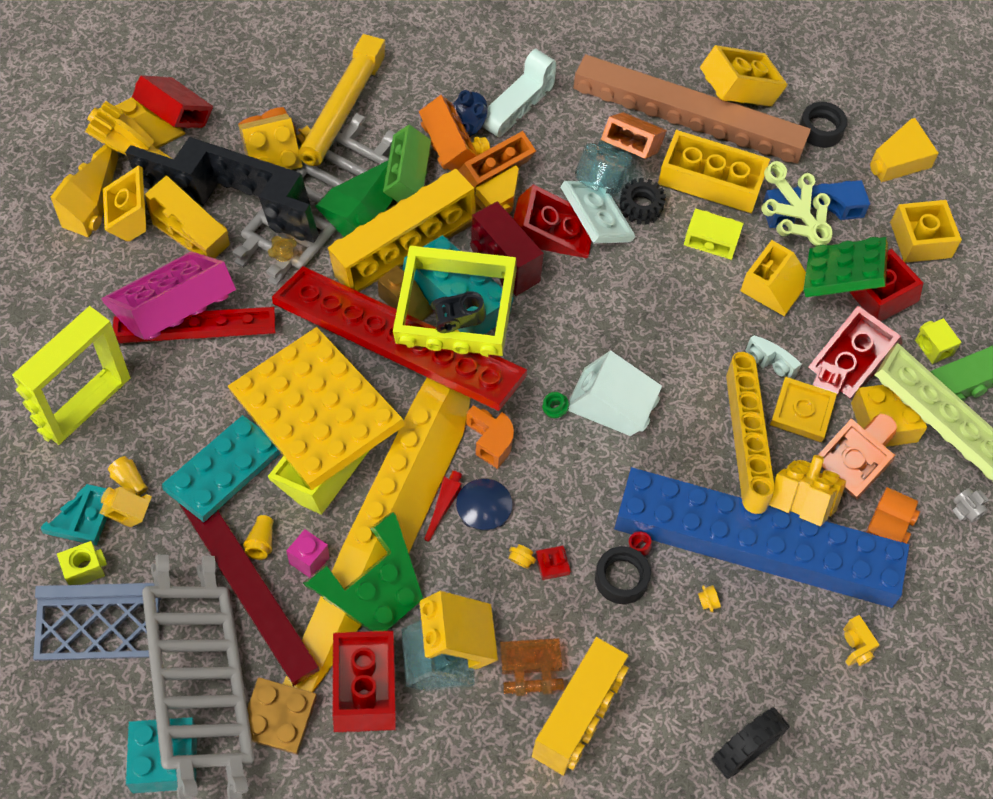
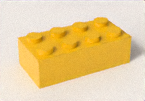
[658,130,770,214]
[532,637,629,776]

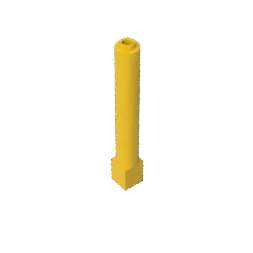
[298,34,385,166]

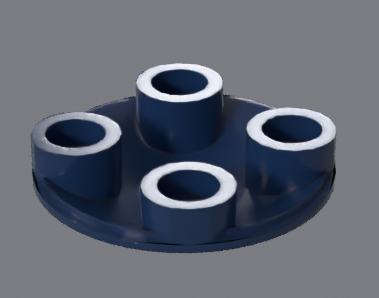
[453,90,488,137]
[456,478,512,530]

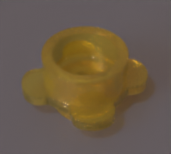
[268,236,297,262]

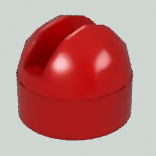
[628,532,652,556]

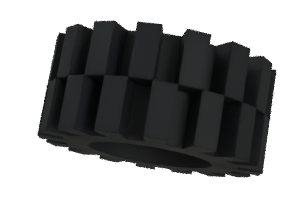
[619,178,666,225]

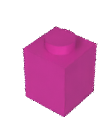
[286,529,330,577]

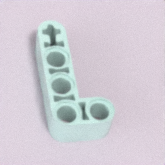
[482,49,557,138]

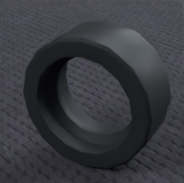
[799,101,847,148]
[595,546,651,605]

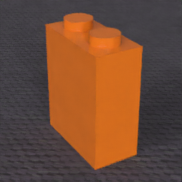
[601,112,667,159]

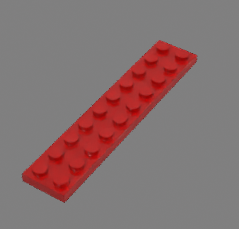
[272,266,527,411]

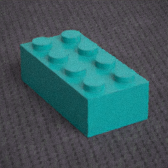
[403,235,514,335]

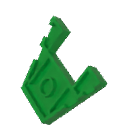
[303,512,423,631]

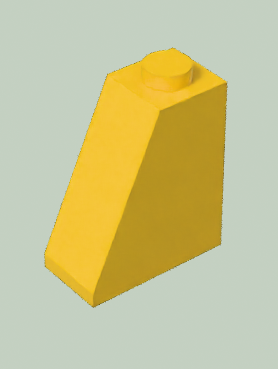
[870,118,939,182]

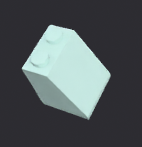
[568,350,662,436]

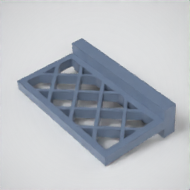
[33,583,161,661]

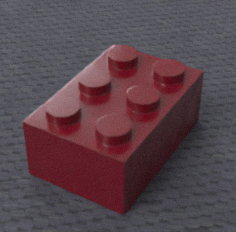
[470,201,544,296]

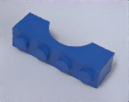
[762,180,870,228]

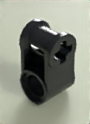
[431,291,486,333]

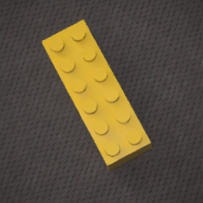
[328,168,476,292]

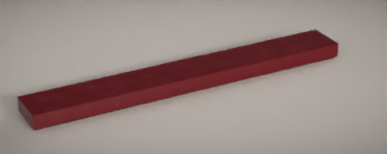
[179,503,320,687]

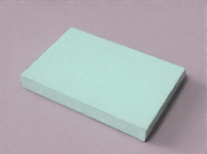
[561,181,636,243]

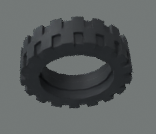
[711,707,790,779]

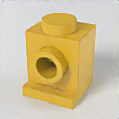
[100,487,152,527]

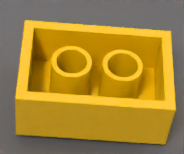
[700,45,788,106]

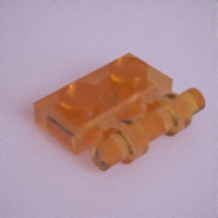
[500,638,564,696]

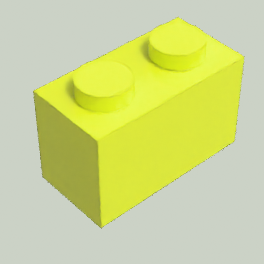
[684,208,744,260]

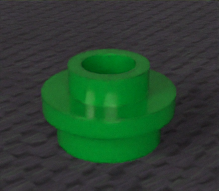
[542,392,569,418]

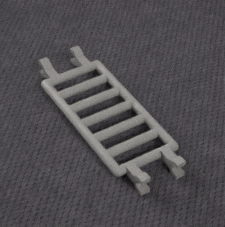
[233,113,395,286]
[142,555,255,799]

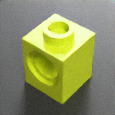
[915,318,962,364]
[57,541,107,585]

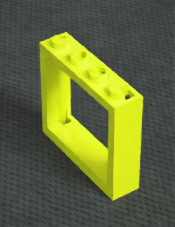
[393,246,517,357]
[12,306,131,445]

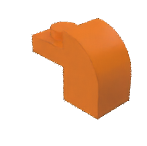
[466,405,514,469]

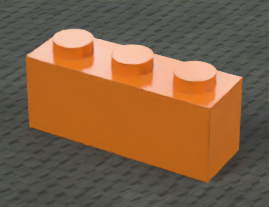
[418,95,478,171]
[459,131,536,192]

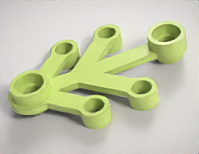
[761,161,832,246]

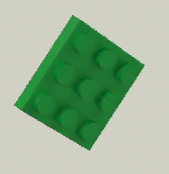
[804,237,888,297]

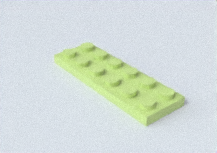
[875,343,993,480]

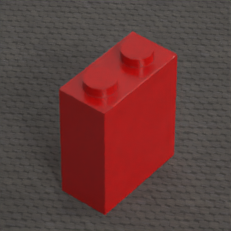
[132,75,214,128]

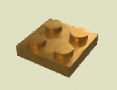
[238,677,317,755]

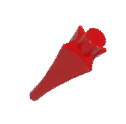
[425,471,462,542]

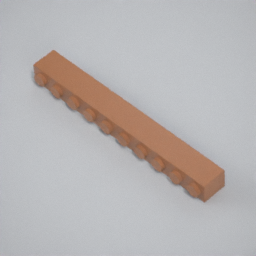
[573,54,811,164]

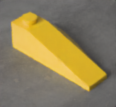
[51,145,119,237]

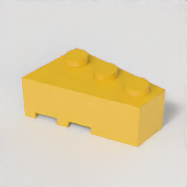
[144,175,230,259]

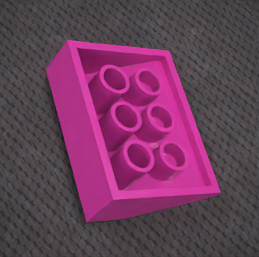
[101,251,236,340]

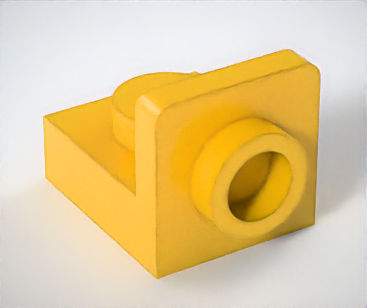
[843,615,879,666]

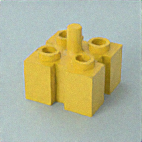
[769,455,847,526]

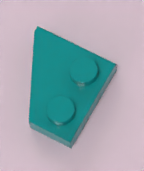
[41,484,108,546]

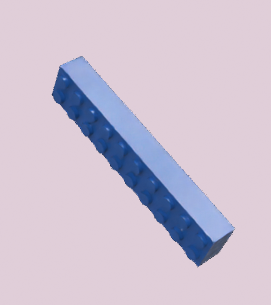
[614,467,909,608]

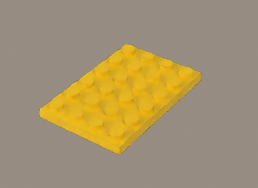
[228,327,405,490]

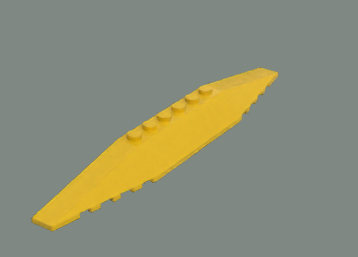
[283,330,485,692]

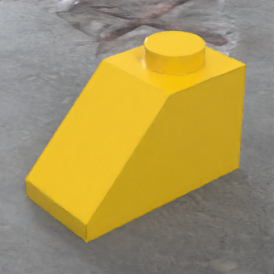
[476,165,519,214]

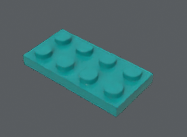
[162,415,281,522]

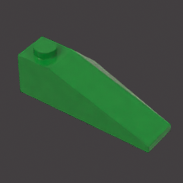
[315,160,393,237]

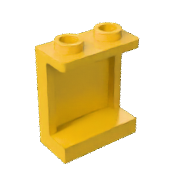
[420,591,498,669]

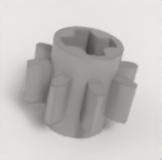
[952,488,989,523]

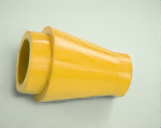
[108,456,148,496]
[243,515,274,560]

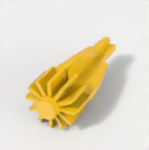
[85,101,172,159]

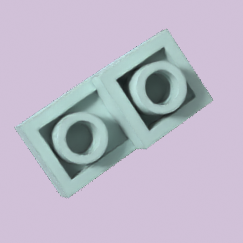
[745,335,802,379]

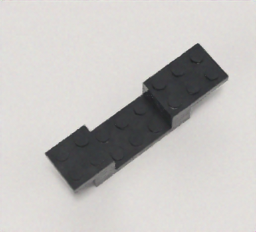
[125,137,319,243]

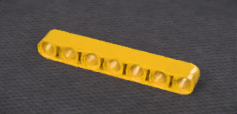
[726,352,775,514]

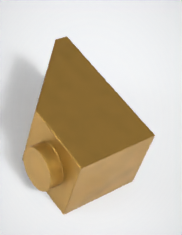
[378,265,433,321]

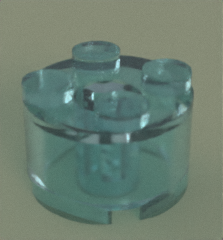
[575,140,633,194]

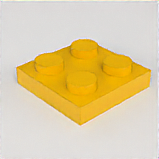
[770,377,837,443]

